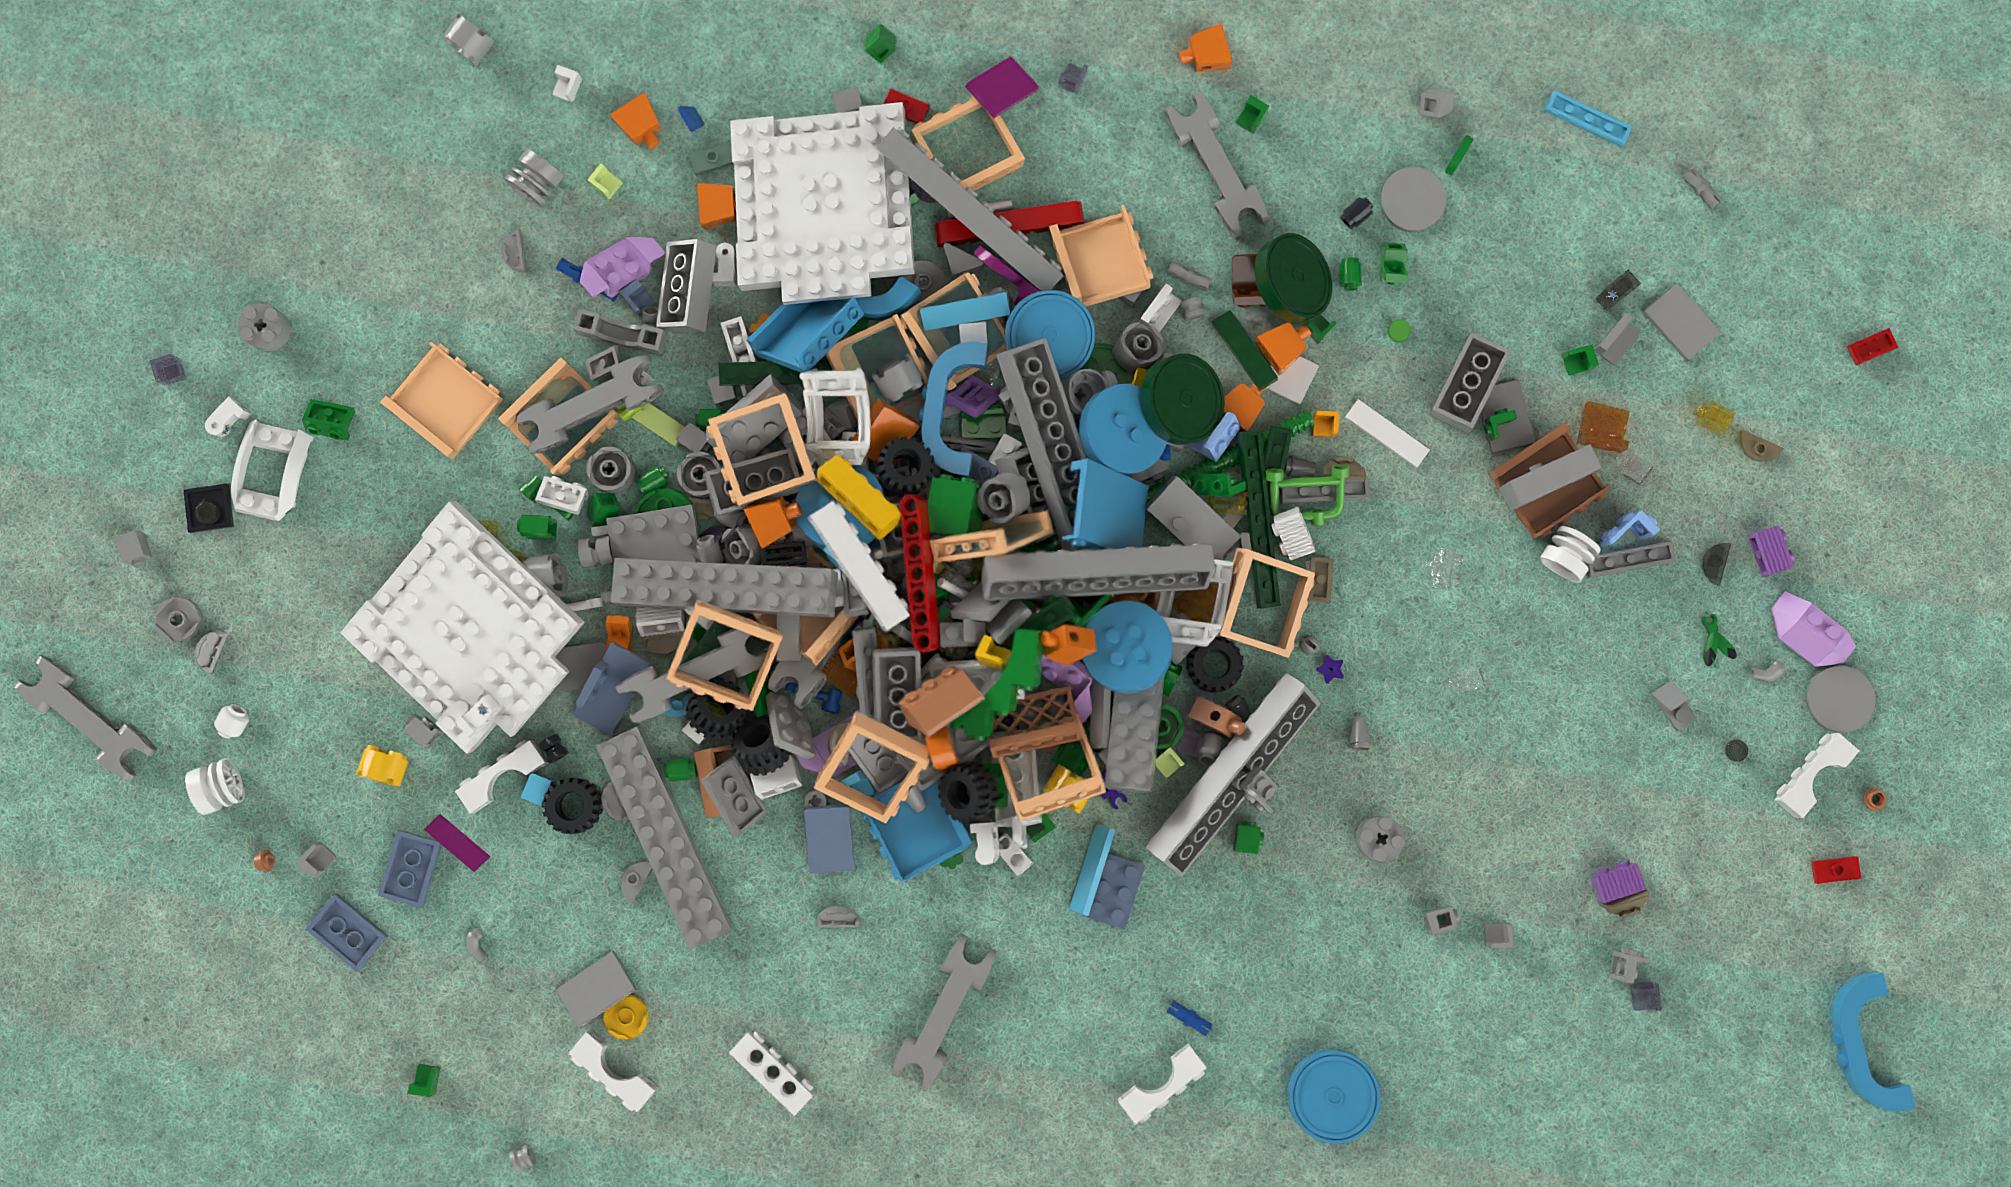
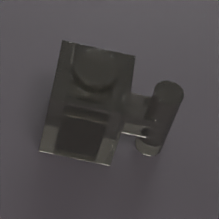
[874,556,906,586]

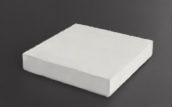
[1266,357,1319,405]

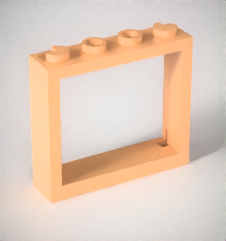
[910,96,1025,191]
[706,393,816,507]
[1217,548,1315,658]
[667,599,783,711]
[814,712,930,823]
[998,714,1106,821]

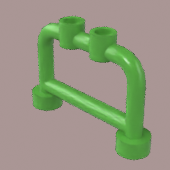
[1266,465,1350,526]

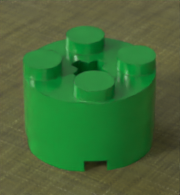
[1157,704,1184,749]

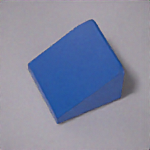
[678,106,705,132]

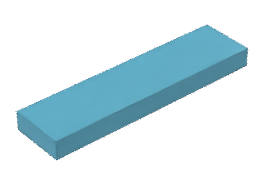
[1544,90,1632,147]
[920,292,1011,331]
[1069,824,1115,916]

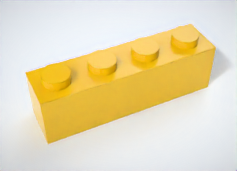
[816,454,901,540]

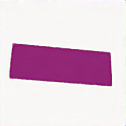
[424,814,491,872]

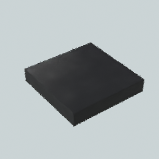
[183,483,234,533]

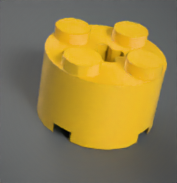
[356,745,409,787]
[1042,764,1090,814]

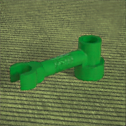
[518,475,574,521]

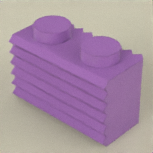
[1747,525,1794,577]
[1590,860,1646,903]

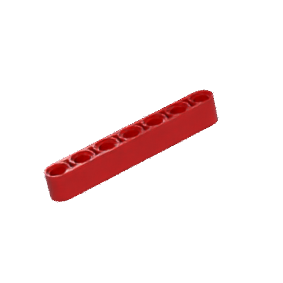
[934,201,1085,248]
[900,495,940,652]

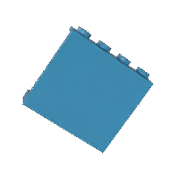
[747,298,864,373]
[1063,459,1148,550]
[860,780,974,883]

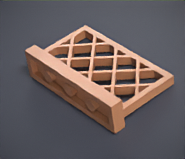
[988,686,1082,758]

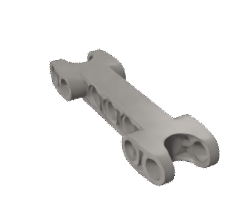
[1165,92,1269,238]
[516,355,664,454]
[768,610,872,709]
[615,628,767,722]
[14,655,157,781]
[891,934,996,1092]

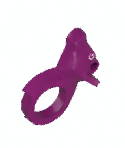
[974,244,1040,306]

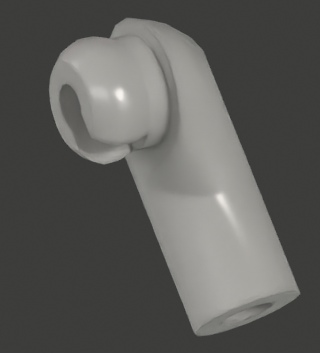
[1750,661,1785,682]

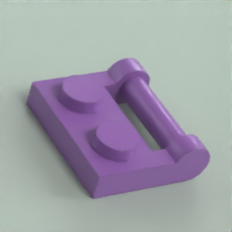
[945,375,1001,418]

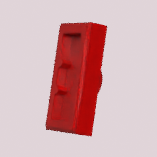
[883,88,930,124]
[1847,328,1899,366]
[1811,856,1862,884]

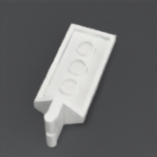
[991,729,1042,850]

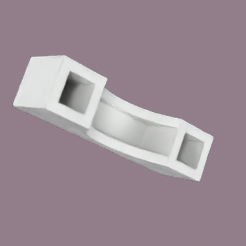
[1774,733,1860,818]
[455,739,548,813]
[568,1029,658,1112]
[1118,1043,1207,1124]

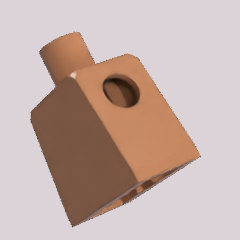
[1188,696,1246,738]

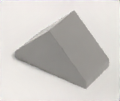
[943,242,984,280]

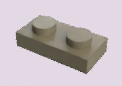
[1307,557,1333,603]

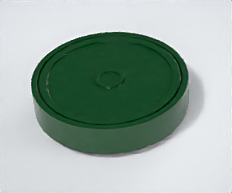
[1254,233,1332,323]
[1140,354,1225,445]

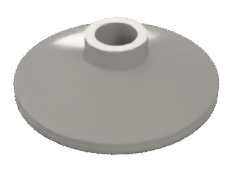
[902,261,945,303]

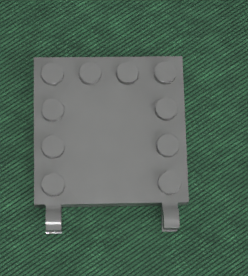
[591,505,701,602]

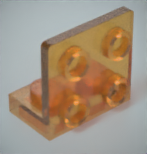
[1577,401,1630,454]
[1172,583,1219,623]

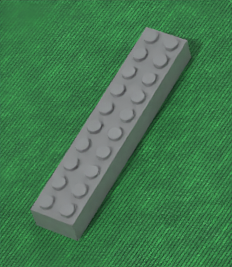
[876,127,1063,291]
[996,338,1087,551]
[981,543,1215,601]
[610,558,838,618]
[1145,673,1321,878]
[596,727,734,950]

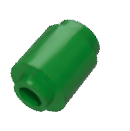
[1339,257,1362,291]
[695,408,727,431]
[635,465,669,495]
[664,758,697,782]

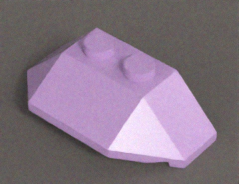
[1771,591,1856,667]

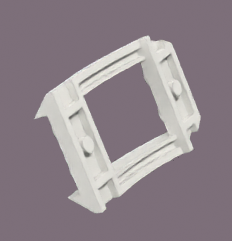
[800,368,870,465]
[230,420,313,521]
[1156,559,1234,647]

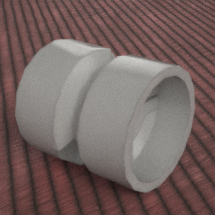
[578,535,614,568]

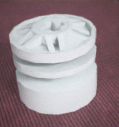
[1540,526,1601,583]
[185,758,245,815]

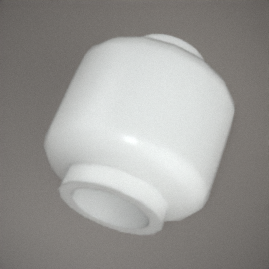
[214,704,249,739]

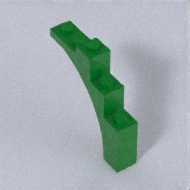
[948,629,1044,741]

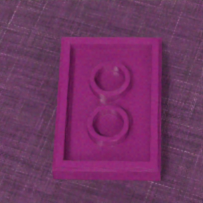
[965,56,1039,118]

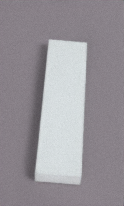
[1345,399,1430,468]

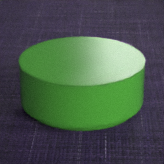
[1388,319,1411,342]

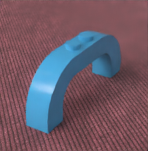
[837,276,922,321]
[919,342,989,478]
[1831,971,1916,1111]

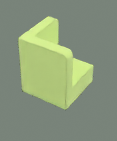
[588,164,623,200]
[1155,747,1184,779]

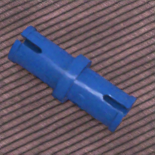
[1167,1000,1213,1036]

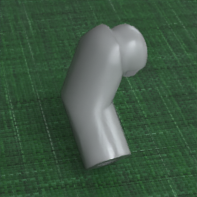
[466,929,488,964]

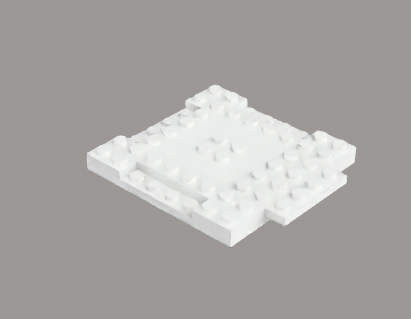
[730,102,915,305]
[340,501,585,754]

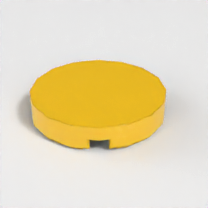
[603,994,649,1040]

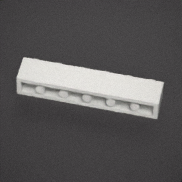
[808,501,910,631]

